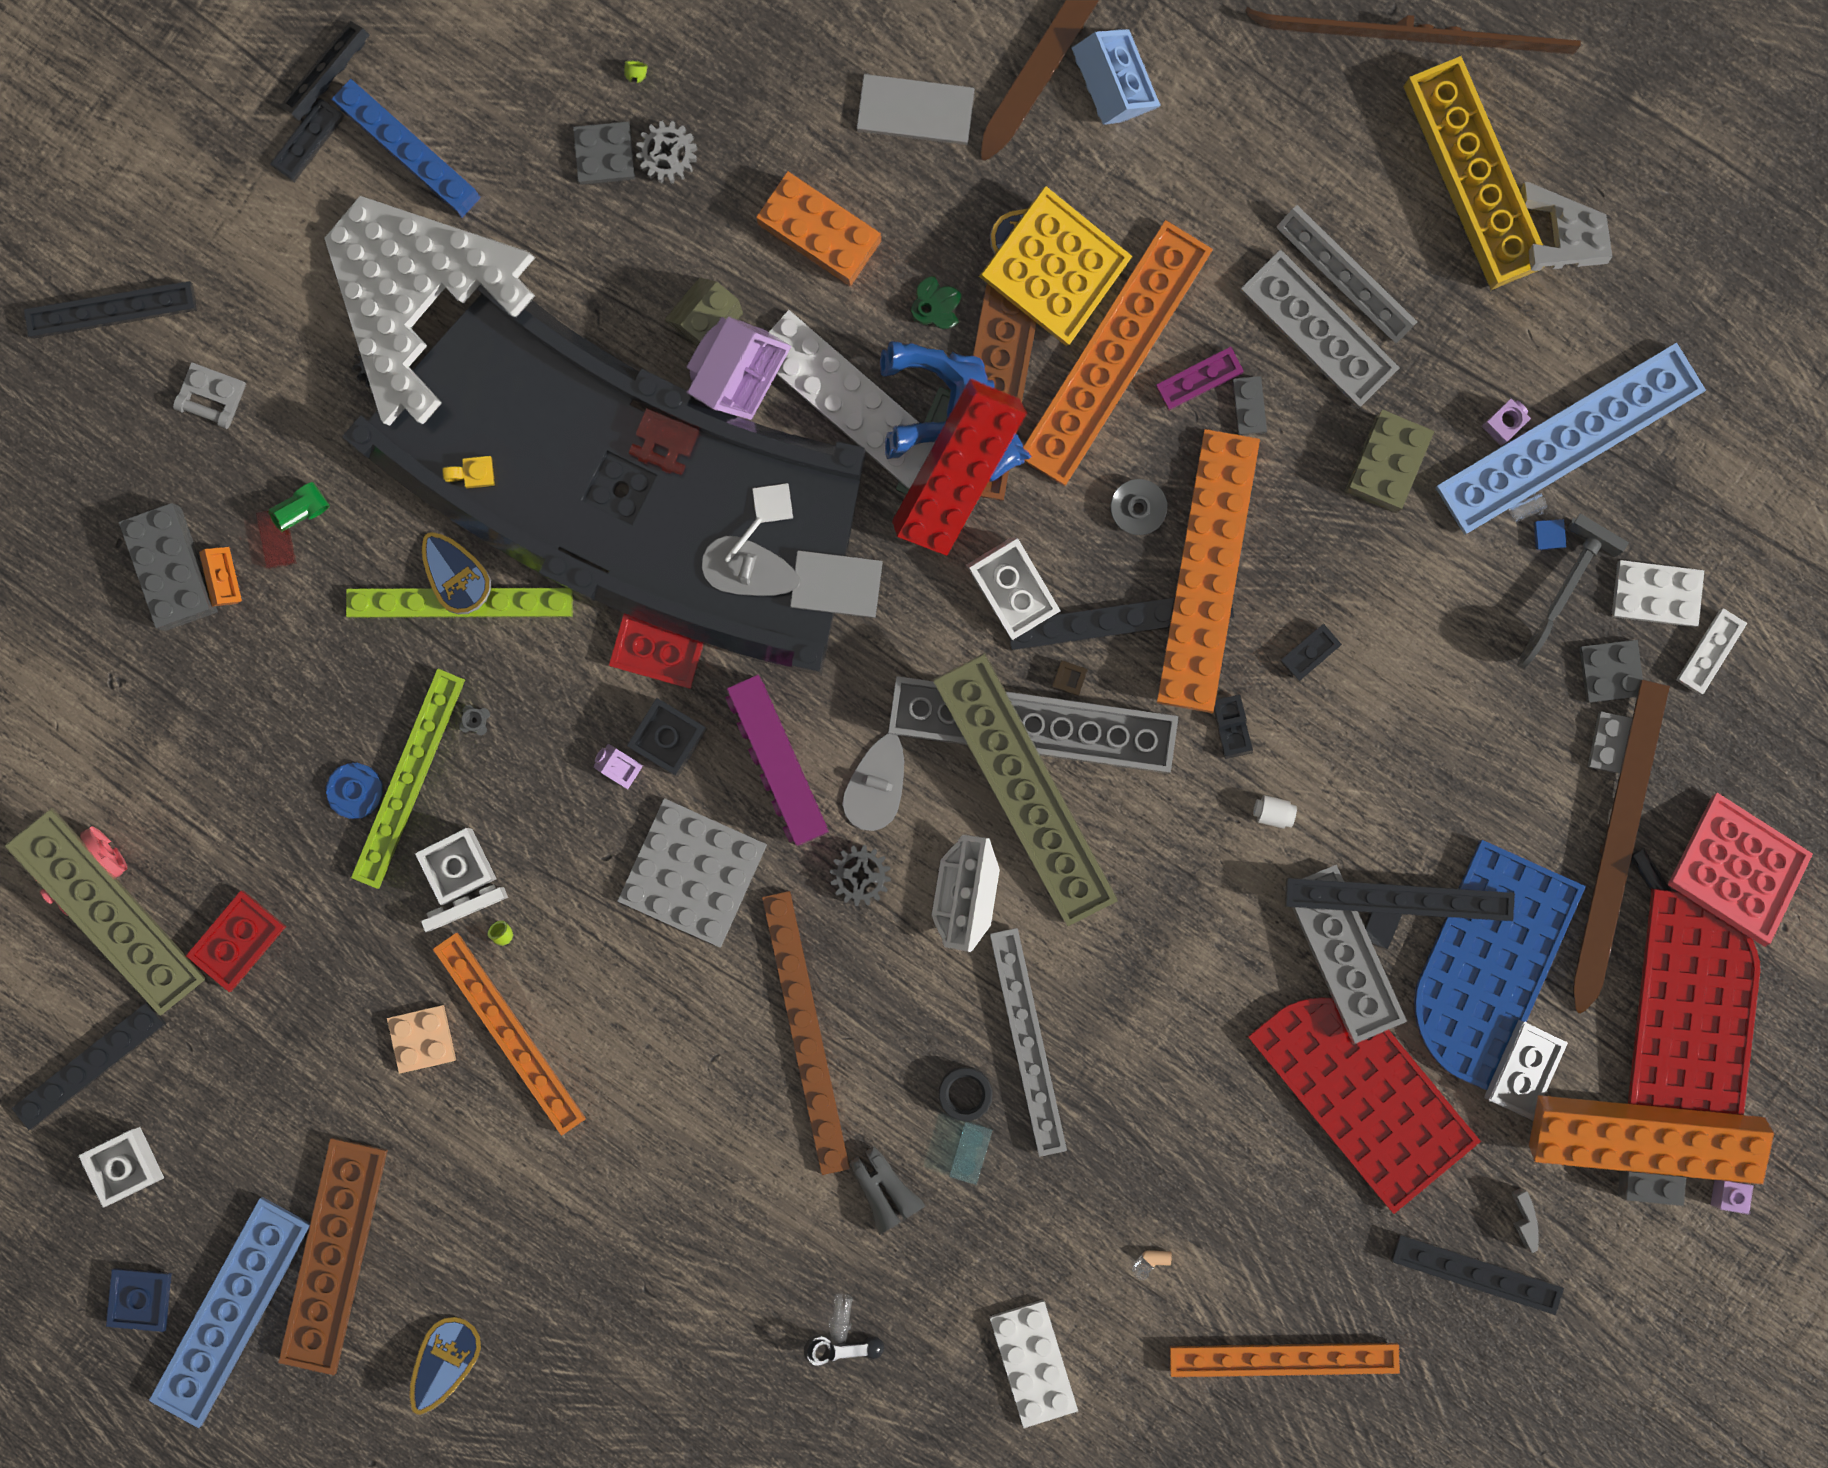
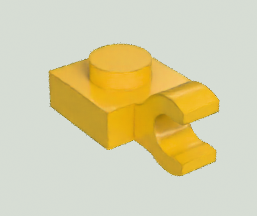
[443,456,495,489]

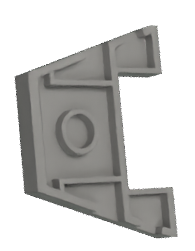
[1520,182,1612,271]

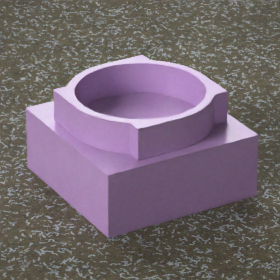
[687,316,791,420]

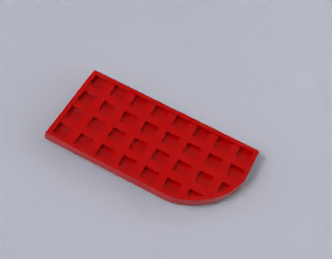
[1628,889,1760,1115]
[1247,997,1481,1214]

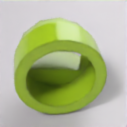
[624,61,647,83]
[488,921,513,946]

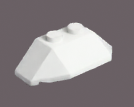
[932,835,1000,952]

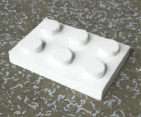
[1612,560,1704,627]

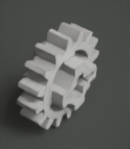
[636,121,697,184]

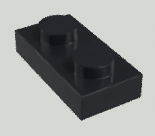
[1280,623,1342,682]

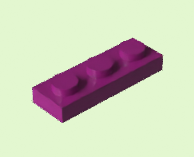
[1155,347,1244,411]

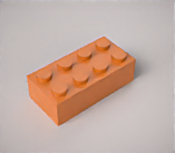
[756,172,881,287]

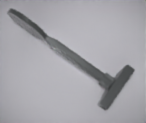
[1517,513,1629,669]

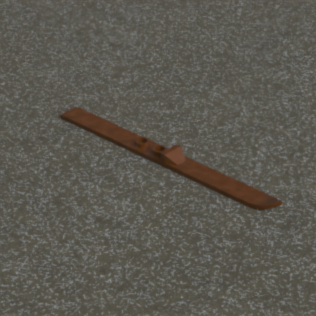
[981,0,1099,161]
[1245,6,1581,54]
[1573,680,1670,1014]

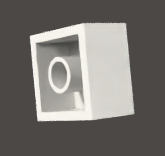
[415,828,496,905]
[79,1127,164,1207]

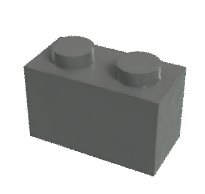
[1618,1170,1686,1206]

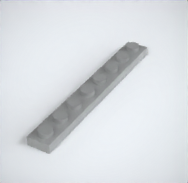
[990,928,1067,1157]

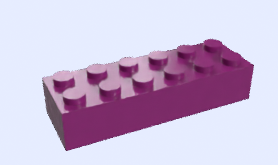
[725,675,829,846]

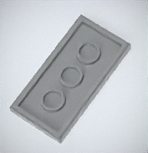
[857,74,975,145]

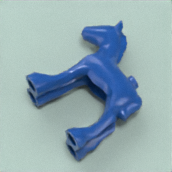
[880,341,1031,482]

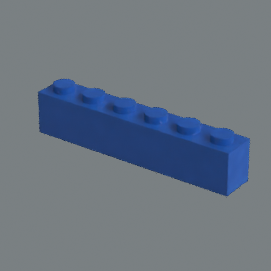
[332,78,481,218]

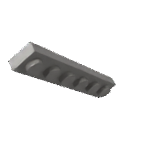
[1276,205,1417,344]

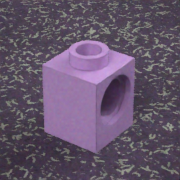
[1481,399,1531,446]
[1711,1180,1753,1214]

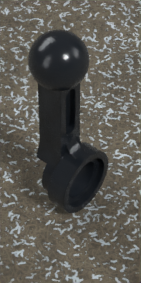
[803,1335,884,1366]

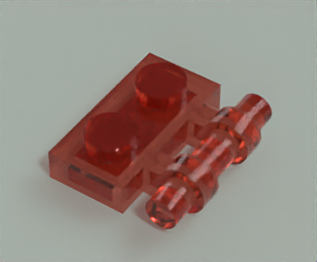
[629,408,700,475]

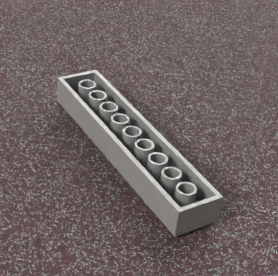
[889,676,1178,774]

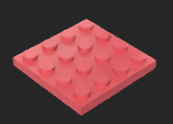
[1668,793,1813,947]

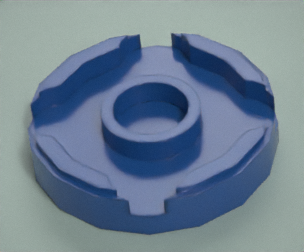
[326,763,383,819]

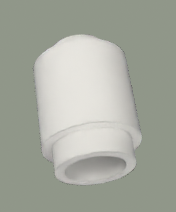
[1253,795,1297,829]

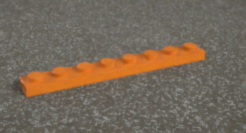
[433,933,586,1136]
[1169,1343,1400,1377]

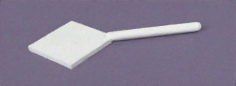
[725,484,793,562]

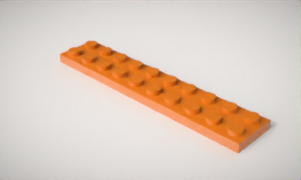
[1023,220,1213,487]
[1157,429,1260,713]

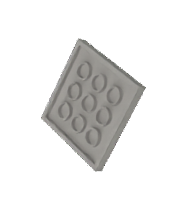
[618,798,767,948]

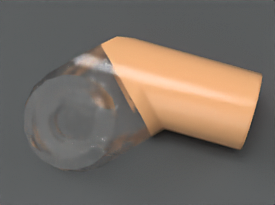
[1132,1250,1172,1280]

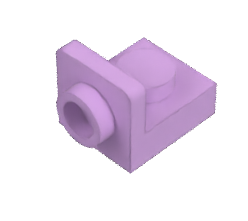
[594,744,643,789]

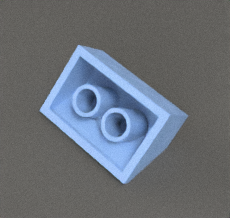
[1072,30,1160,125]

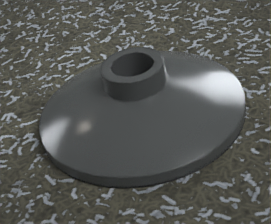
[1111,479,1167,535]

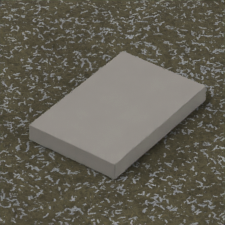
[791,551,883,618]
[1484,1020,1568,1120]

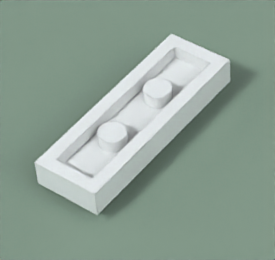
[1676,608,1747,695]
[421,885,508,932]

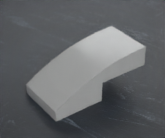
[1511,1188,1539,1253]

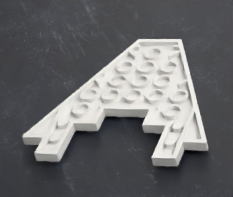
[325,196,535,426]

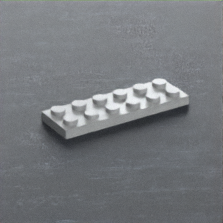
[1240,250,1400,409]
[1283,865,1407,1044]

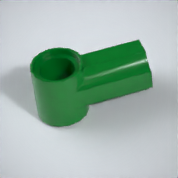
[268,482,330,532]

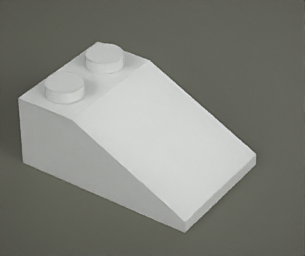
[966,536,1060,640]

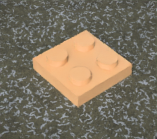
[387,1005,456,1074]

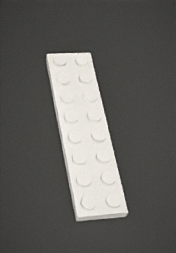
[769,310,935,489]

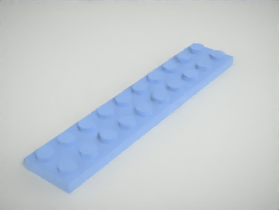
[1435,343,1706,535]

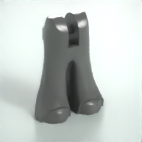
[849,1146,926,1235]

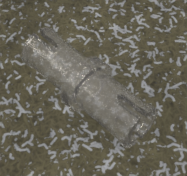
[829,1294,853,1344]

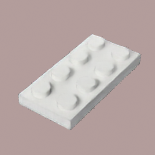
[990,1299,1078,1428]

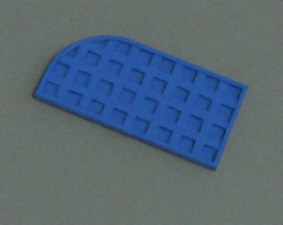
[1414,840,1586,1090]

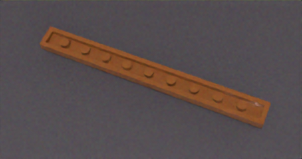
[762,891,850,1175]

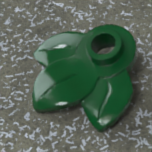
[911,276,961,329]

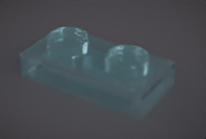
[949,1121,993,1185]

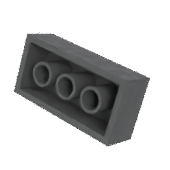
[119,503,218,631]

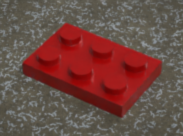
[609,613,704,689]
[186,890,286,992]

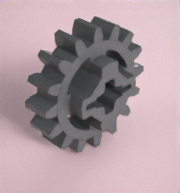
[830,845,891,906]

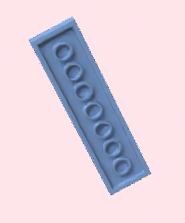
[149,1197,311,1428]

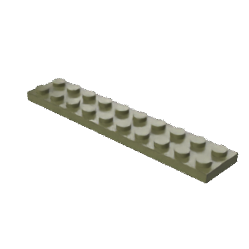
[934,653,1118,927]

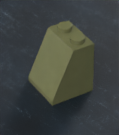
[664,277,743,347]

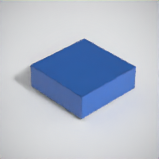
[1534,519,1566,550]

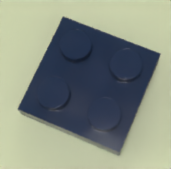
[106,1268,172,1332]

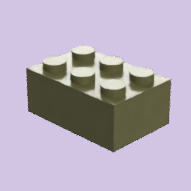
[1345,409,1435,513]

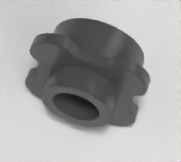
[459,705,490,736]

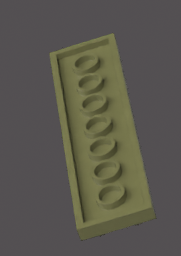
[5,808,206,1016]

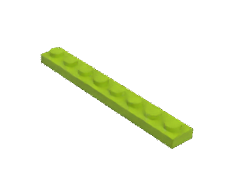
[346,588,573,618]
[351,669,465,889]

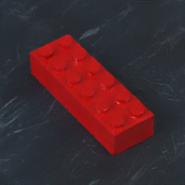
[892,378,1027,556]

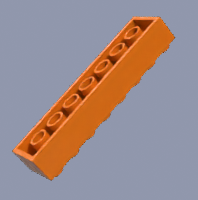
[1529,1095,1774,1184]

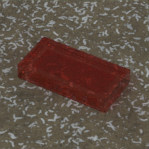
[256,511,296,569]

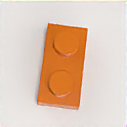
[199,547,242,607]

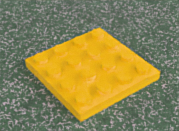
[979,186,1132,346]

